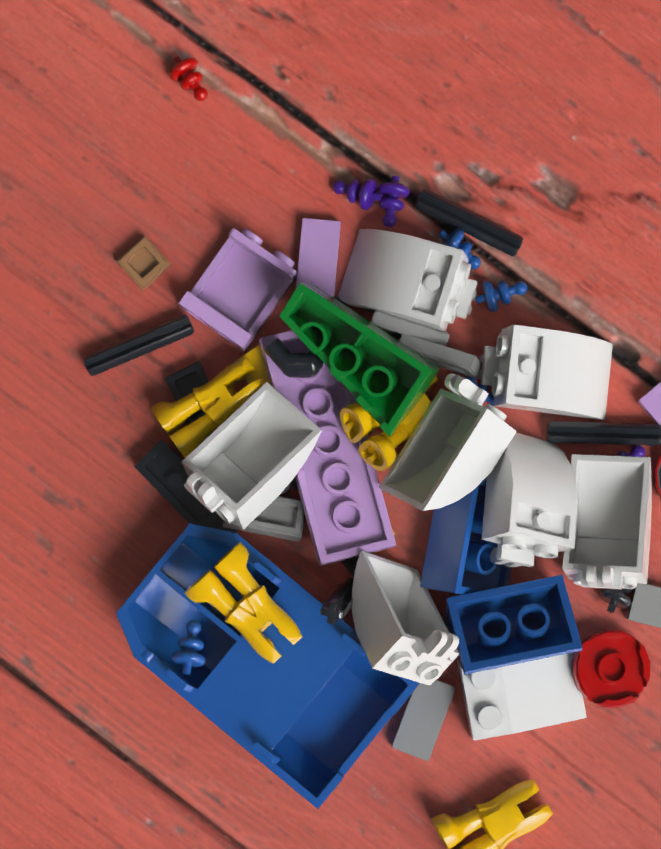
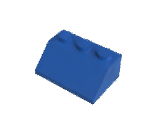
[420,478,512,595]
[445,575,583,675]

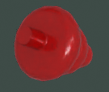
[169,56,208,101]

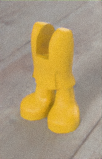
[150,358,266,458]
[340,376,438,471]
[184,542,303,664]
[431,779,553,849]

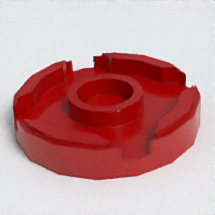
[572,630,651,708]

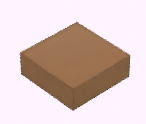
[116,236,171,291]

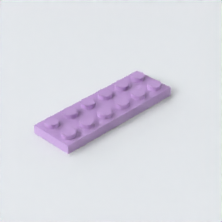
[259,331,396,566]

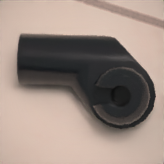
[264,338,323,378]

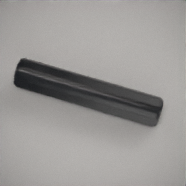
[415,189,523,256]
[83,314,194,376]
[546,421,661,446]
[320,578,354,625]

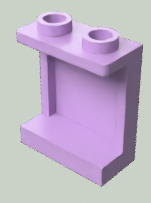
[179,228,297,352]

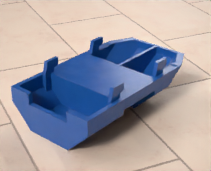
[116,523,420,809]

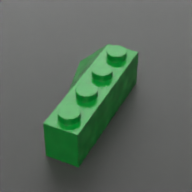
[280,282,440,437]

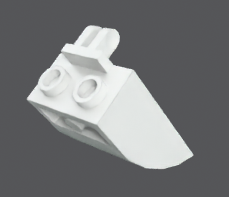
[338,229,477,332]
[477,325,613,420]
[378,373,517,511]
[182,382,322,530]
[481,433,578,568]
[562,454,652,589]
[352,550,460,685]

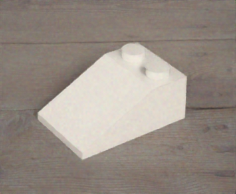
[457,652,587,741]

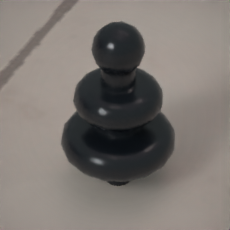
[599,588,633,613]

